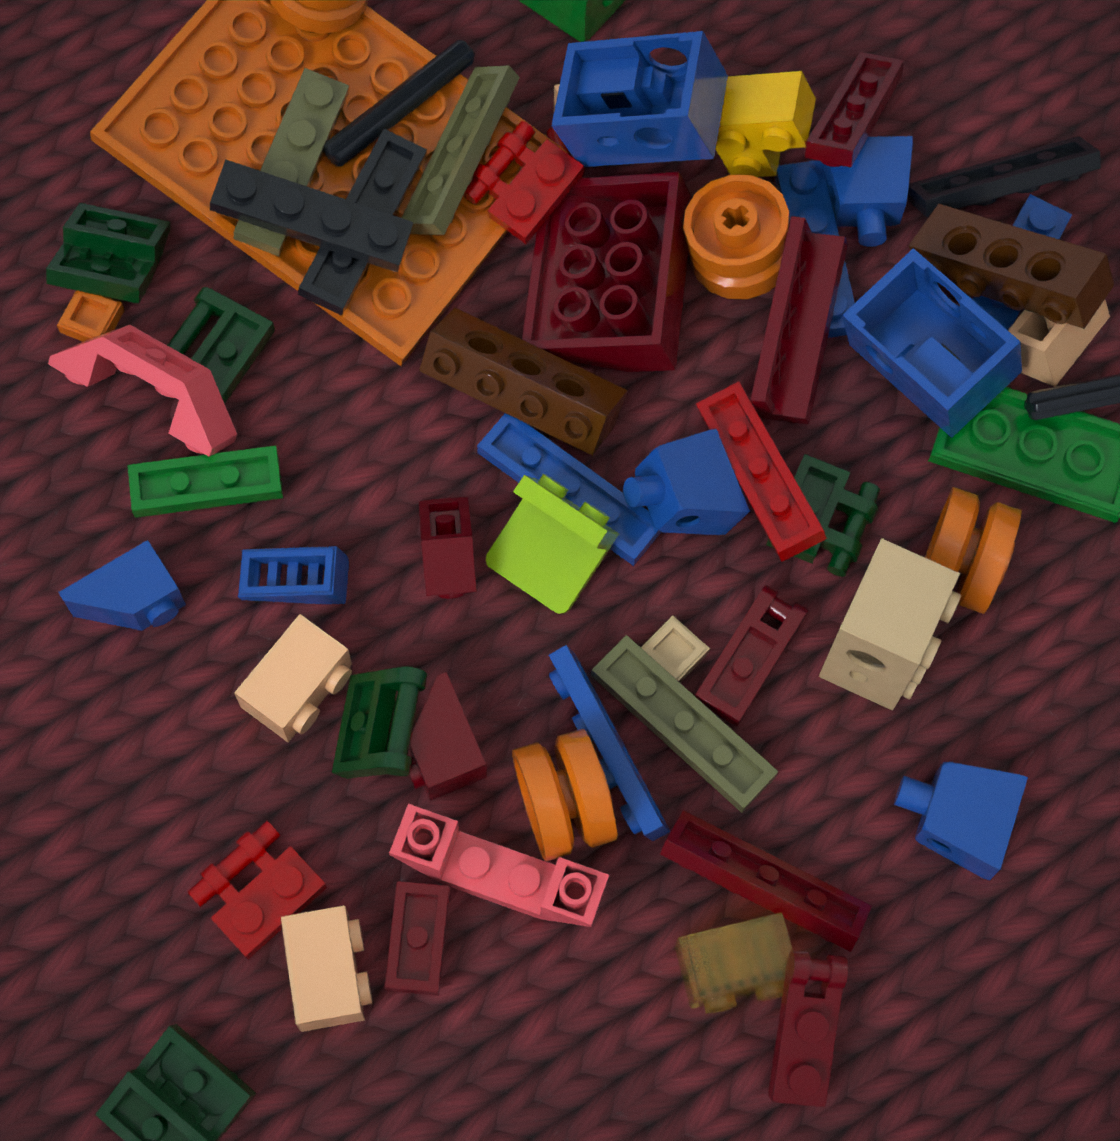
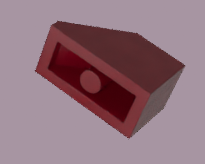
[419,497,477,599]
[409,672,487,801]

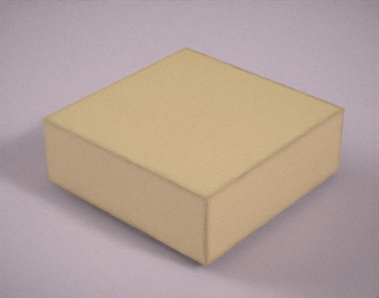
[641,615,710,683]

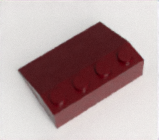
[522,172,692,372]

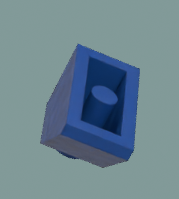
[58,540,186,631]

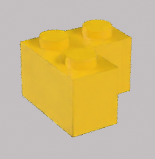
[716,71,816,177]

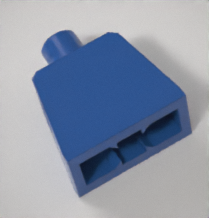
[821,136,913,247]
[623,429,750,535]
[894,762,1028,881]

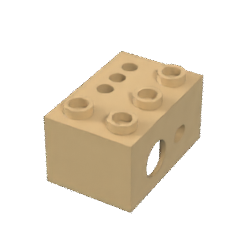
[819,538,961,711]

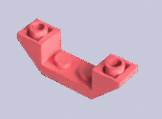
[48,324,237,457]
[389,804,609,927]

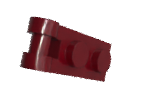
[695,585,809,727]
[768,951,848,1107]

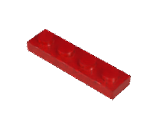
[696,381,827,562]

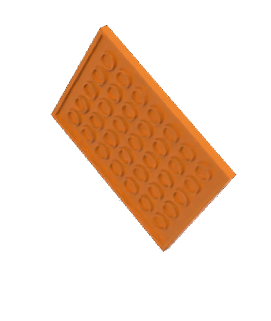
[90,0,568,366]

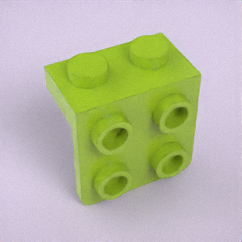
[485,474,619,614]

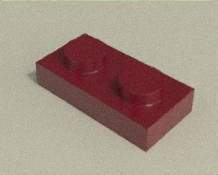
[384,881,450,996]

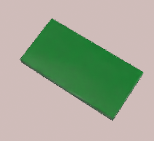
[928,387,1120,523]

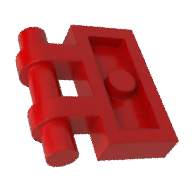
[463,121,585,244]
[187,821,327,960]

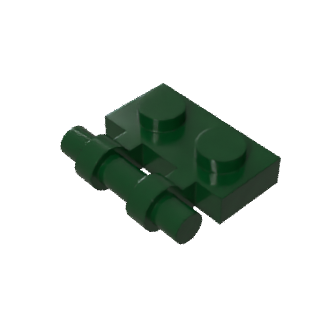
[766,454,880,577]

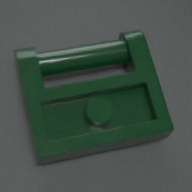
[167,287,275,404]
[331,667,427,779]

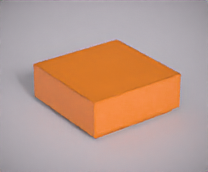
[57,290,125,342]

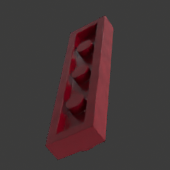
[805,52,904,167]
[660,810,872,952]

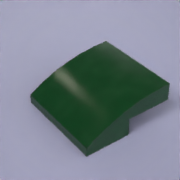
[46,203,170,304]
[95,1024,257,1141]

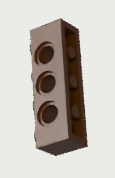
[909,204,1114,329]
[419,308,628,456]

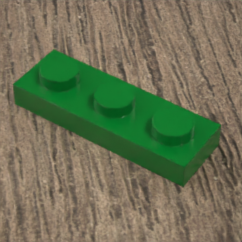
[128,445,283,518]

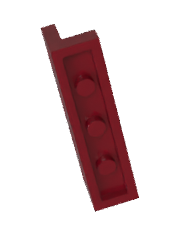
[750,216,848,425]

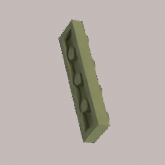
[402,65,520,235]
[234,68,349,257]
[591,635,778,813]

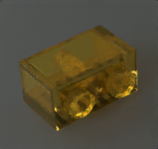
[675,913,793,1014]

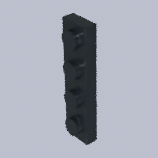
[298,129,427,316]
[908,136,1101,218]
[210,159,414,273]

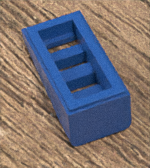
[238,546,349,604]

